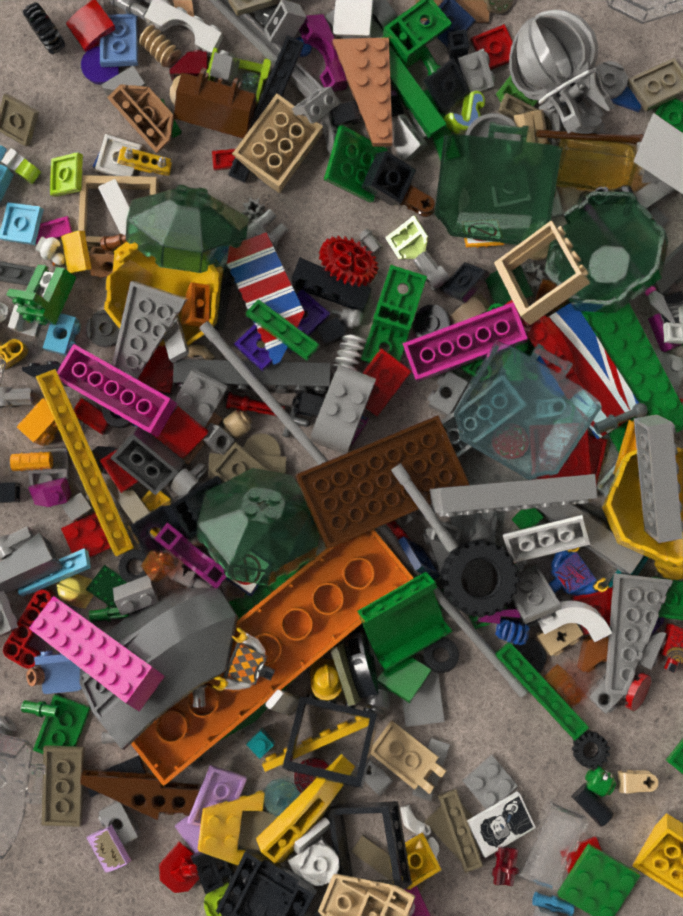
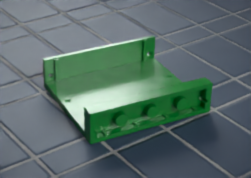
[357,572,452,671]

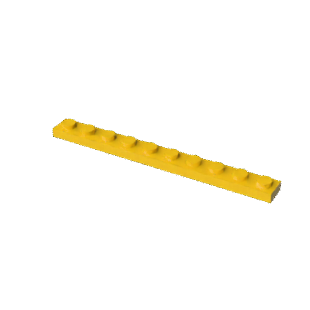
[36,369,134,556]

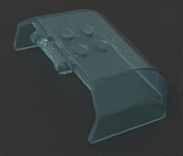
[454,340,602,480]

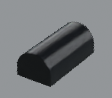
[571,783,614,827]

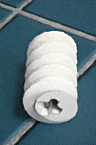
[332,334,366,371]

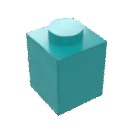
[246,727,275,759]

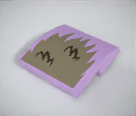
[86,825,131,872]

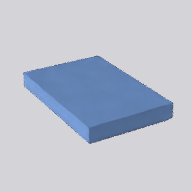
[100,14,138,67]

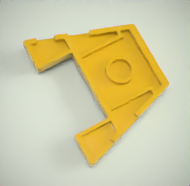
[197,791,265,865]

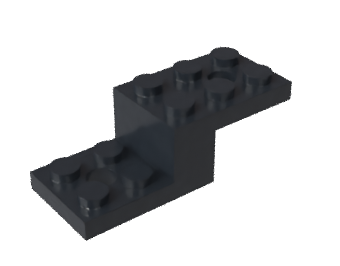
[128,475,237,560]

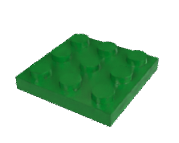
[324,125,388,203]
[557,843,640,916]

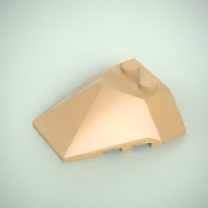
[318,873,415,916]

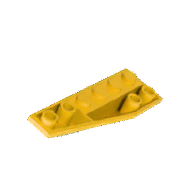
[256,754,355,863]

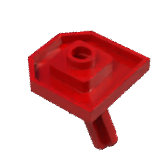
[159,841,199,893]

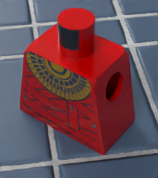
[659,623,683,673]

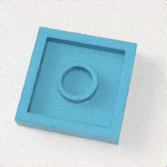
[0,202,44,245]

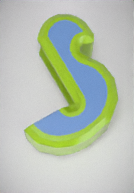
[444,91,485,134]

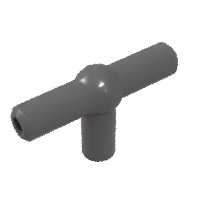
[282,407,310,438]

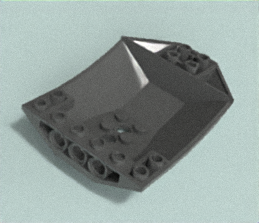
[79,588,238,750]

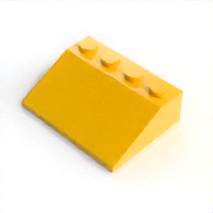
[632,813,683,898]

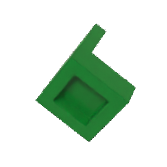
[512,508,544,530]

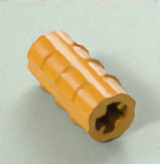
[10,452,53,472]

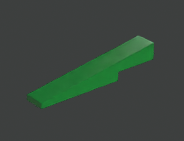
[381,36,446,139]

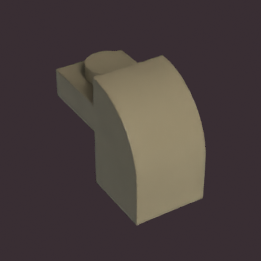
[450,293,491,325]

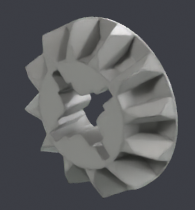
[522,262,548,293]

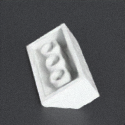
[503,515,590,563]

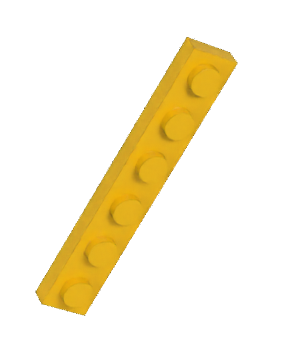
[262,716,369,772]

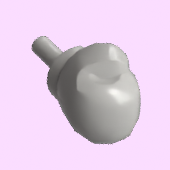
[331,308,363,329]

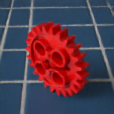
[318,235,379,287]

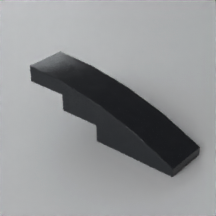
[330,95,404,127]

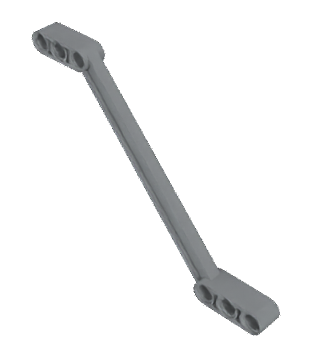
[209,0,346,155]

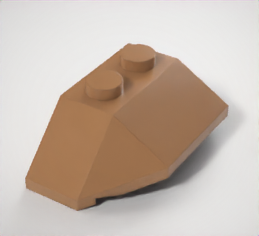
[107,84,174,153]

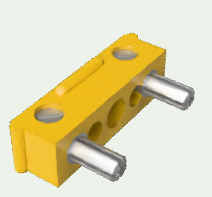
[117,146,172,176]

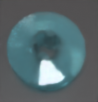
[264,778,300,817]

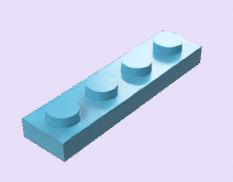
[18,548,91,597]

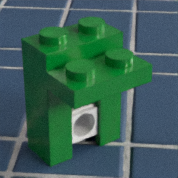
[6,264,76,326]

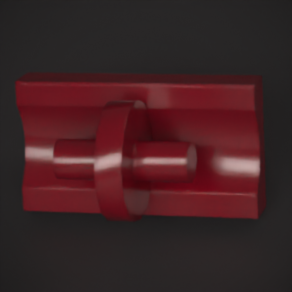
[492,847,519,886]

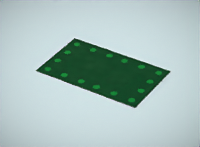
[86,564,127,608]

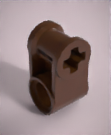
[400,185,435,217]

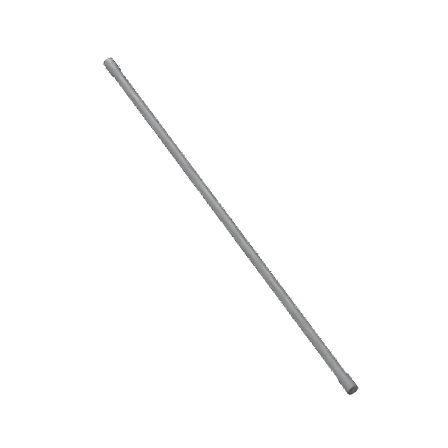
[199,321,528,697]

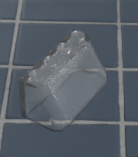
[516,797,588,890]

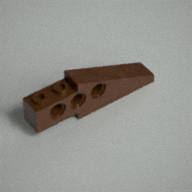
[80,770,202,820]

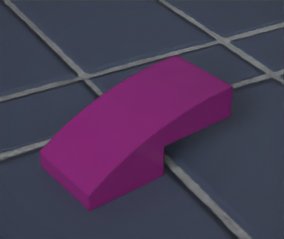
[478,608,520,624]

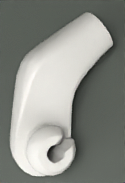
[400,805,431,837]

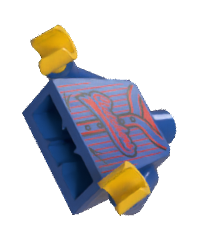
[549,547,609,596]

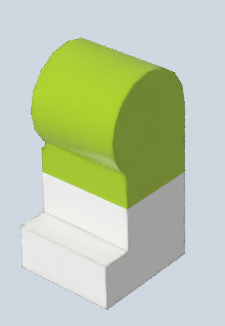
[1,148,41,184]

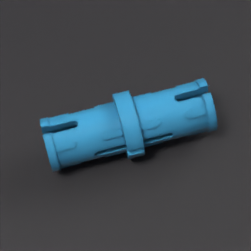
[532,892,574,916]

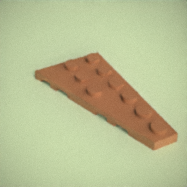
[332,37,392,147]

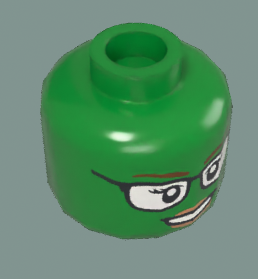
[585,766,616,797]

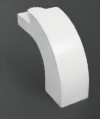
[538,601,612,642]

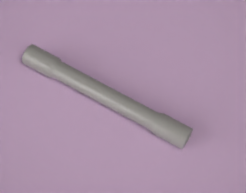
[391,463,458,552]

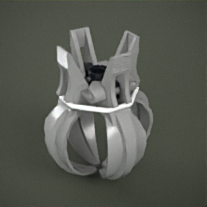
[509,9,615,141]

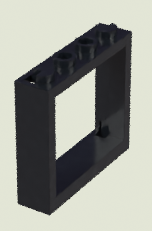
[282,694,379,789]
[327,801,412,889]

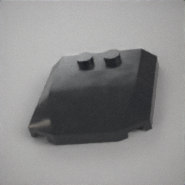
[216,849,317,916]

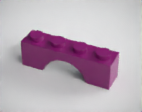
[299,14,349,92]
[154,523,229,589]

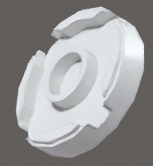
[299,843,339,886]

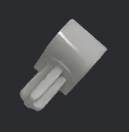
[170,463,207,496]

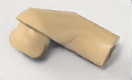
[187,344,215,360]

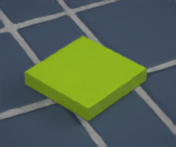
[50,152,83,197]

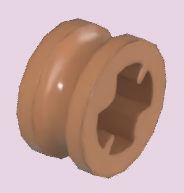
[26,667,45,686]

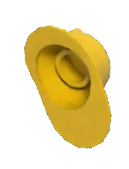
[310,658,342,701]

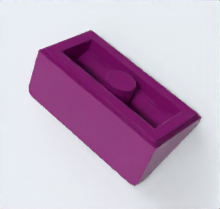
[648,313,682,352]

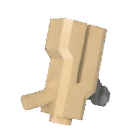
[513,110,557,166]

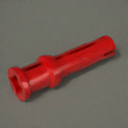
[226,392,285,417]

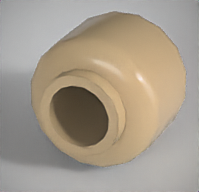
[223,410,252,438]

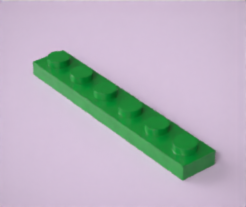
[495,642,589,741]

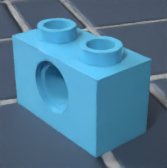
[43,314,81,356]

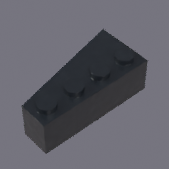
[291,257,372,313]

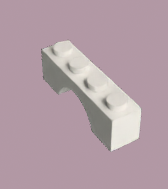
[144,0,223,57]

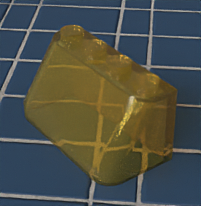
[554,139,638,191]

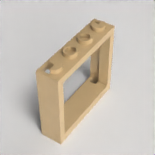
[78,175,159,250]
[494,220,590,325]

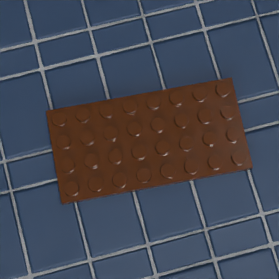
[295,415,469,549]

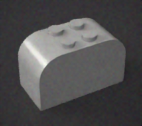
[311,365,376,454]

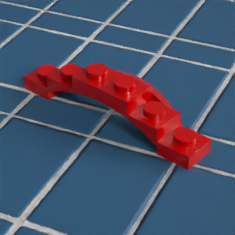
[505,300,585,400]

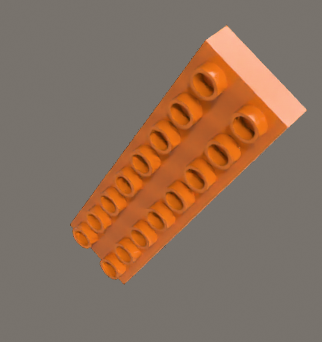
[131,529,414,786]

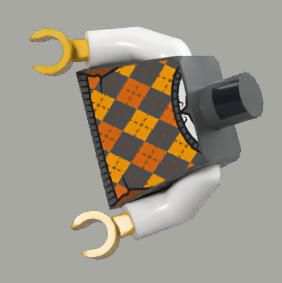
[213,628,275,691]

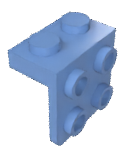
[34,650,82,694]

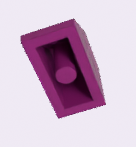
[28,477,72,507]

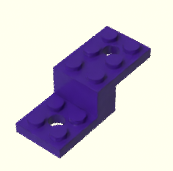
[234,289,330,372]

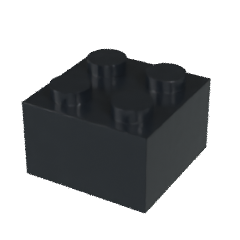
[361,151,416,206]

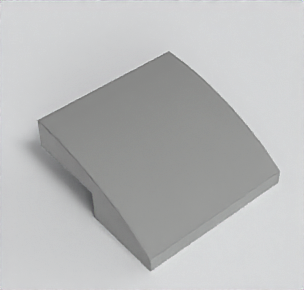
[28,447,69,486]

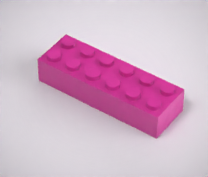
[403,302,528,383]
[57,344,178,437]

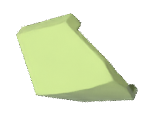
[386,216,429,259]

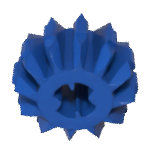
[495,618,530,645]

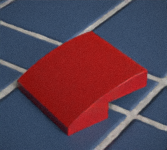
[66,0,116,52]

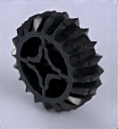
[23,2,65,55]

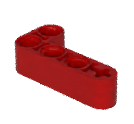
[3,589,55,669]

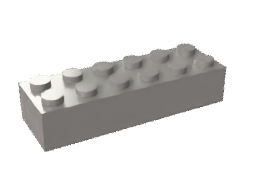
[634,414,683,543]

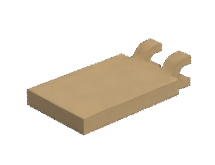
[371,720,447,794]

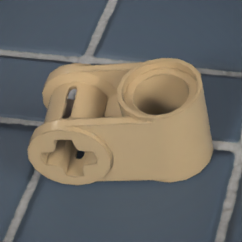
[618,770,659,794]

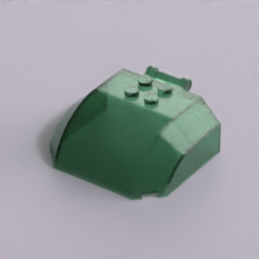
[434,122,564,245]

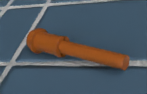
[100,228,157,251]

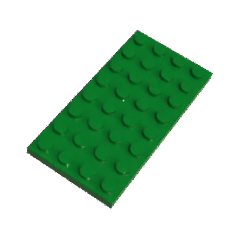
[580,288,683,454]

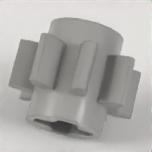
[242,197,265,222]

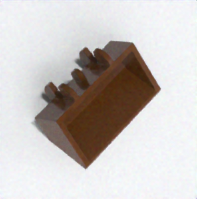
[174,68,257,139]

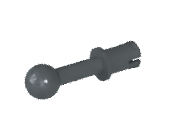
[594,403,648,434]

